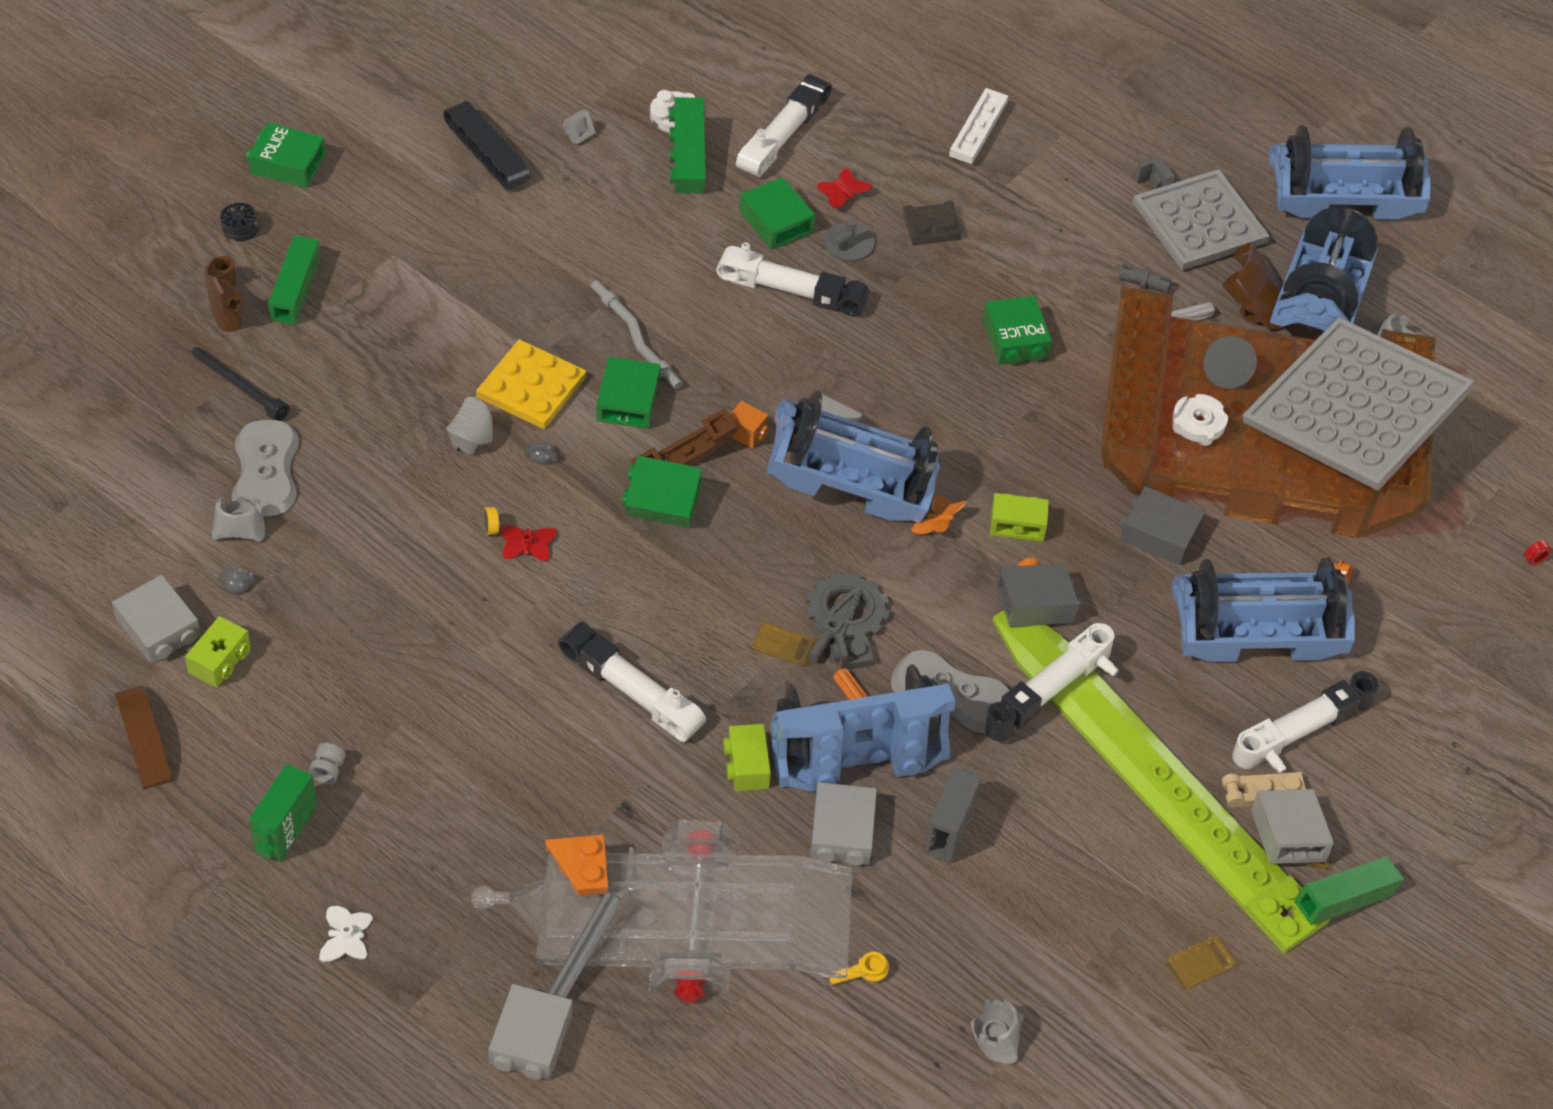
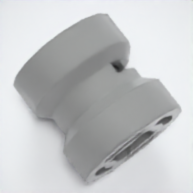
[308,743,346,784]

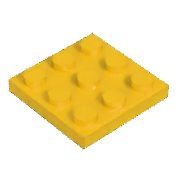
[476,339,586,430]

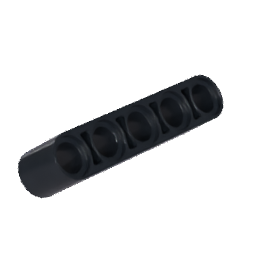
[443,101,531,190]

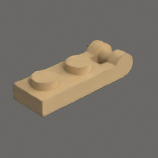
[1222,772,1306,808]

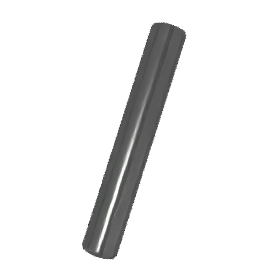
[547,891,621,998]

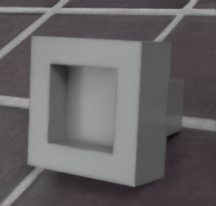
[562,110,596,144]

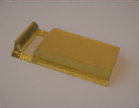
[751,621,815,667]
[1166,935,1236,989]

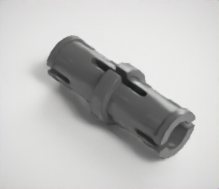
[1118,263,1172,294]

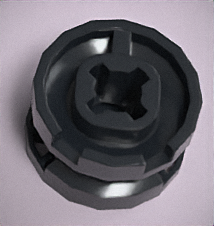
[220,203,259,241]

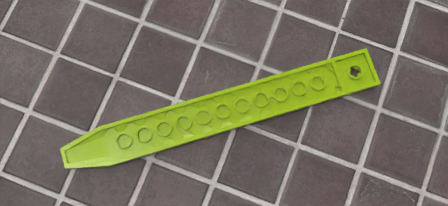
[992,610,1330,954]

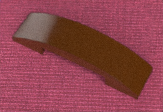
[631,408,738,466]
[115,685,173,790]

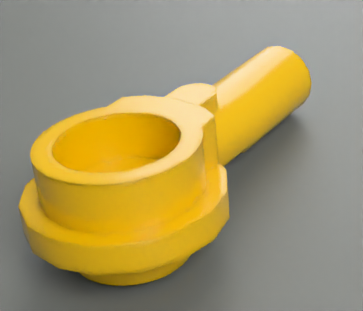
[828,952,889,985]

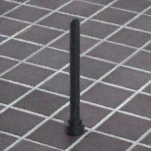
[192,347,290,421]

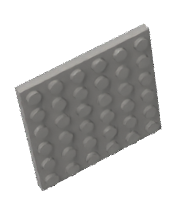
[1242,318,1474,490]

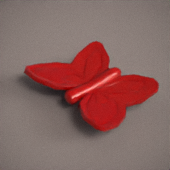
[817,168,873,208]
[500,525,557,561]

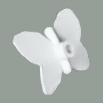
[319,906,372,962]

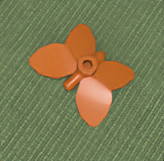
[911,496,966,535]

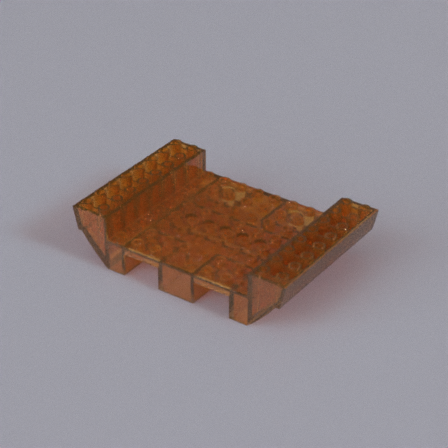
[1101,286,1436,538]

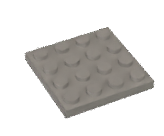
[1132,169,1270,270]

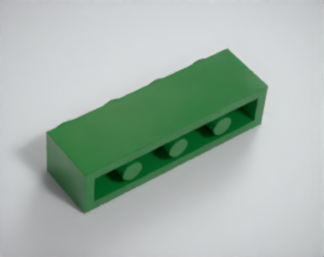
[669,97,705,194]

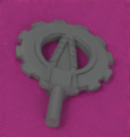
[806,573,889,662]

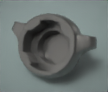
[524,441,559,465]
[219,568,256,595]

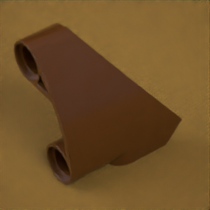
[1223,242,1284,330]
[204,256,244,332]

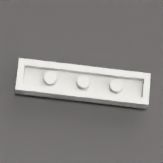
[949,88,1008,164]

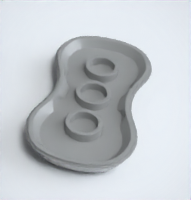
[232,420,299,516]
[891,650,1009,733]

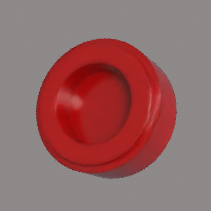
[1523,540,1552,565]

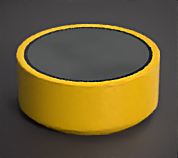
[483,507,499,535]

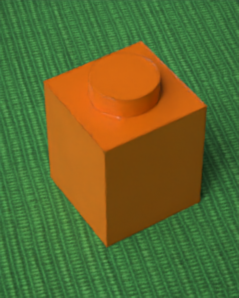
[730,401,769,449]

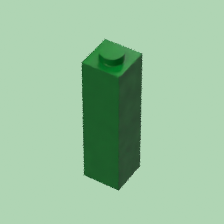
[268,235,321,325]
[1294,856,1404,925]

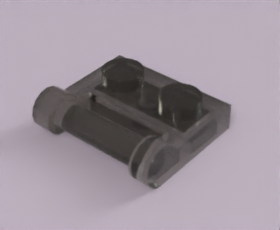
[903,200,963,246]

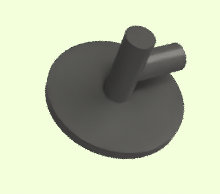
[824,218,874,262]
[1203,336,1257,389]

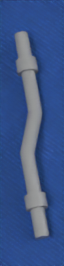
[591,280,683,390]

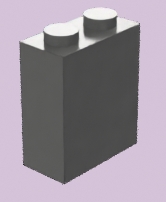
[1119,486,1205,566]
[996,563,1081,627]
[923,767,982,864]

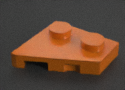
[545,835,609,896]

